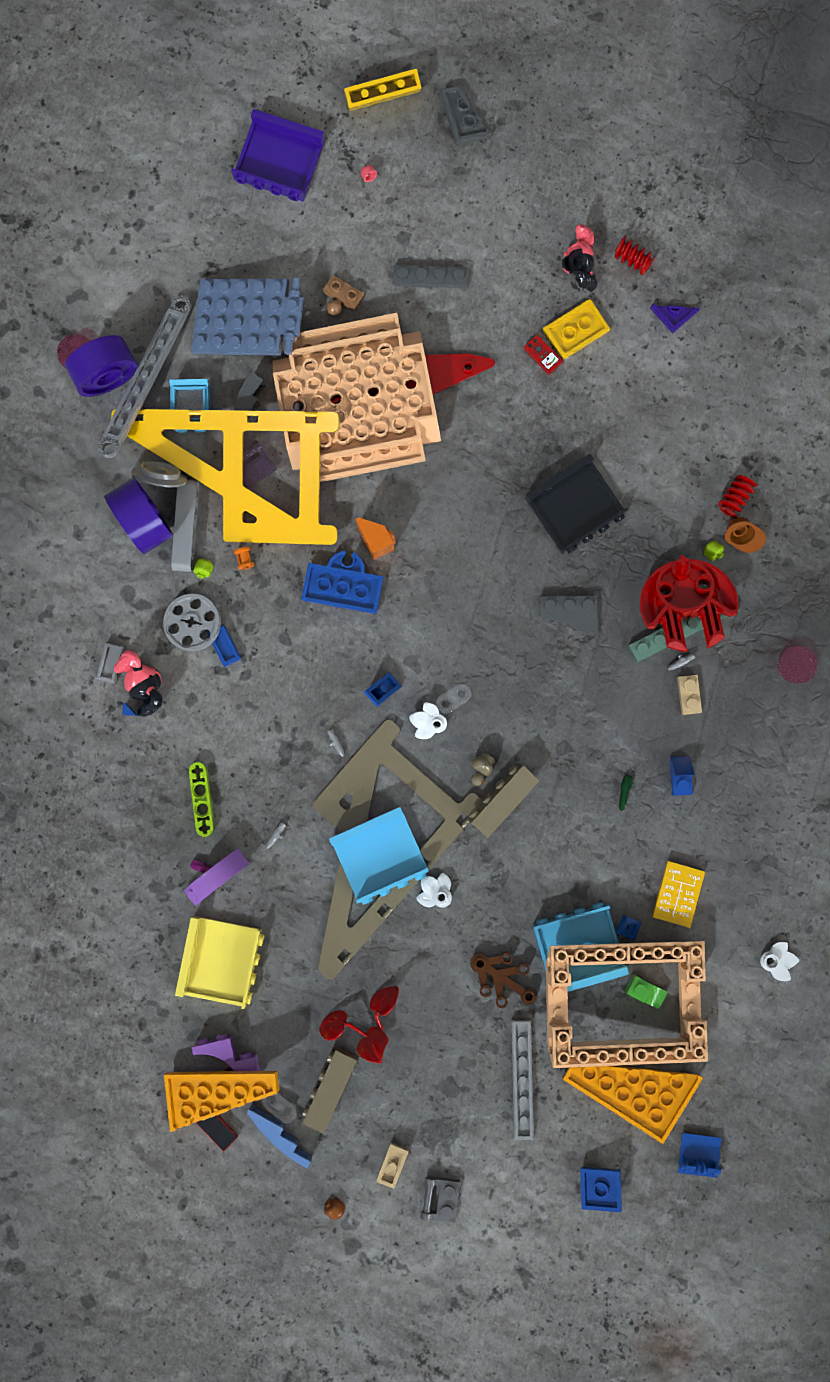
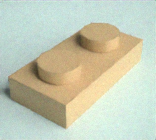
[677,675,702,715]
[376,1142,409,1189]

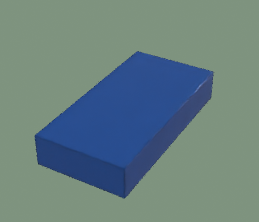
[207,625,242,667]

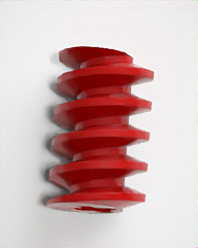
[615,235,657,276]
[718,475,757,519]

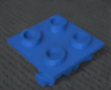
[678,1133,721,1178]

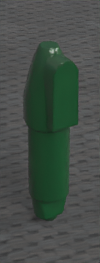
[619,775,633,811]

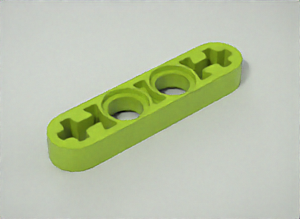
[189,762,215,837]

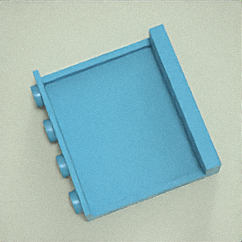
[533,902,629,992]

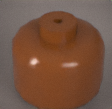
[324,1197,345,1220]

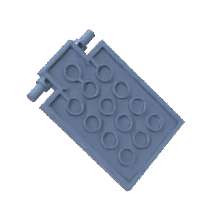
[191,278,304,355]

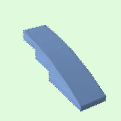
[247,1105,312,1169]

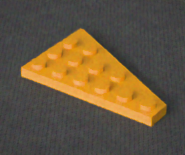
[562,1066,703,1144]

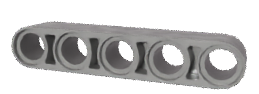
[171,480,199,572]

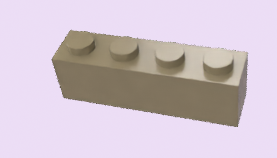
[467,763,540,838]
[302,1047,358,1134]

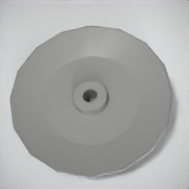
[131,461,187,487]

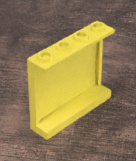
[175,916,264,1009]

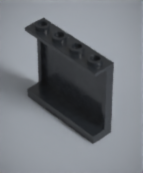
[525,454,628,554]

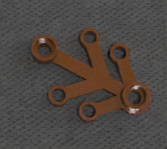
[470,952,536,1008]

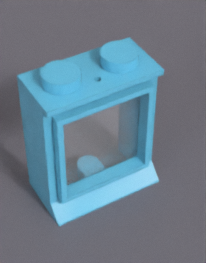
[169,379,211,433]

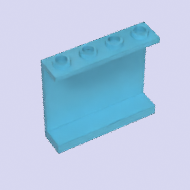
[329,807,429,905]

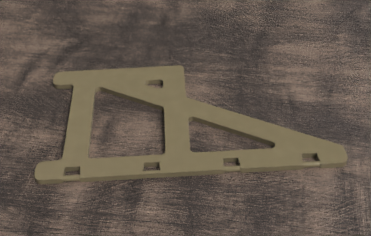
[312,720,483,980]

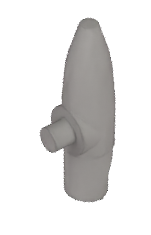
[667,653,695,671]
[327,729,344,757]
[266,822,286,849]

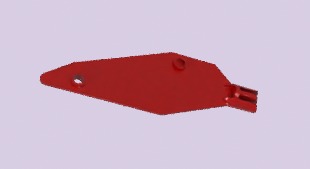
[331,354,495,404]

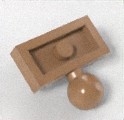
[323,275,365,316]

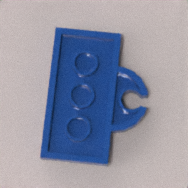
[301,551,383,614]

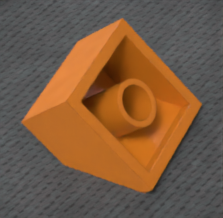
[355,517,396,560]

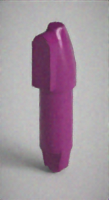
[190,860,212,873]

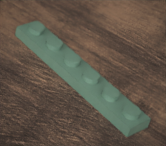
[628,609,740,662]

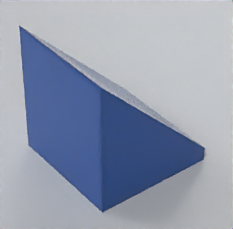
[122,703,138,716]

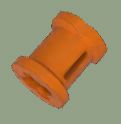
[233,547,254,570]

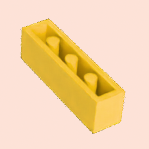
[344,69,421,111]

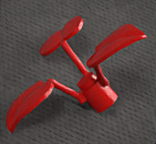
[319,986,399,1063]

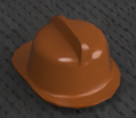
[724,517,766,553]

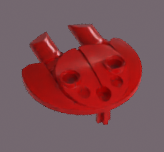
[640,555,738,652]

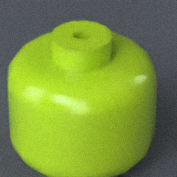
[703,540,724,561]
[193,558,214,579]

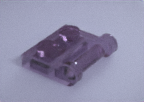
[243,441,277,489]

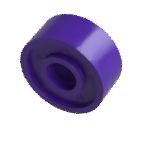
[65,335,138,397]

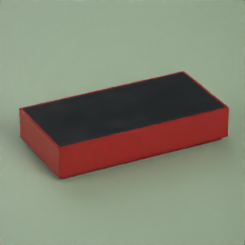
[196,1115,238,1152]

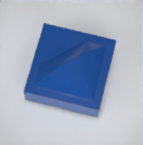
[616,915,642,941]

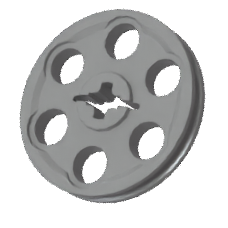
[163,594,221,651]

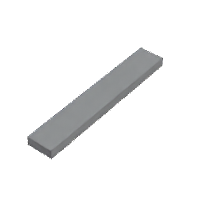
[511,1019,534,1140]

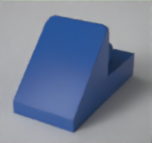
[364,672,402,707]
[670,756,695,796]

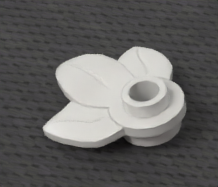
[409,702,447,739]
[416,873,452,908]
[760,942,799,981]

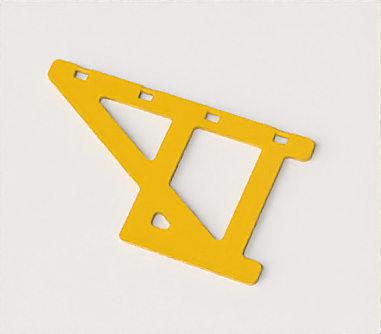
[111,409,339,545]

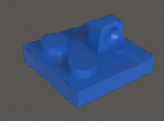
[580,1167,622,1213]

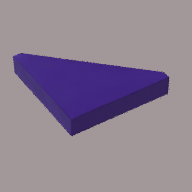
[650,304,700,334]

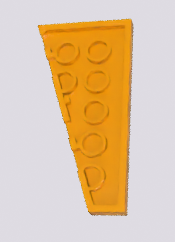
[164,1071,279,1132]

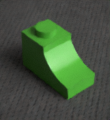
[623,973,668,1009]

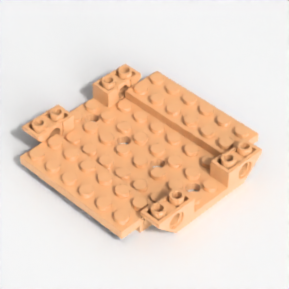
[273,313,441,482]

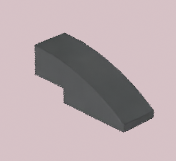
[234,371,265,420]

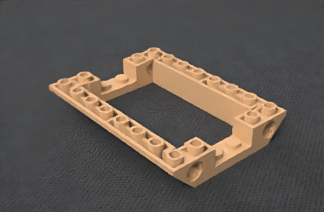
[546,941,708,1068]

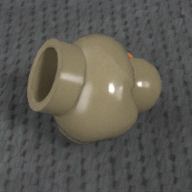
[471,753,495,786]

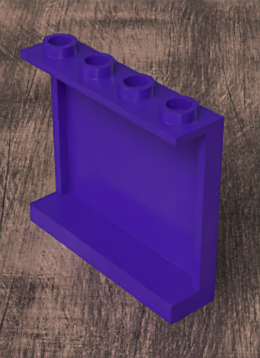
[231,109,325,202]

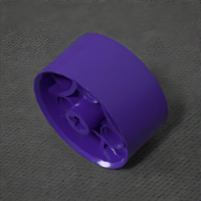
[104,477,173,555]

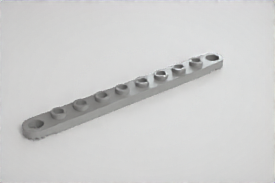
[98,295,192,458]

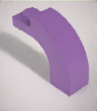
[184,849,250,906]

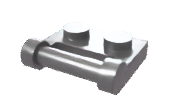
[420,1176,460,1223]

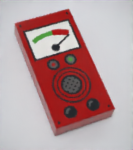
[523,335,563,375]

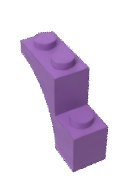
[191,1033,260,1071]

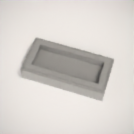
[96,642,125,684]

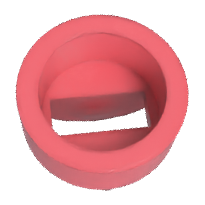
[361,164,377,182]

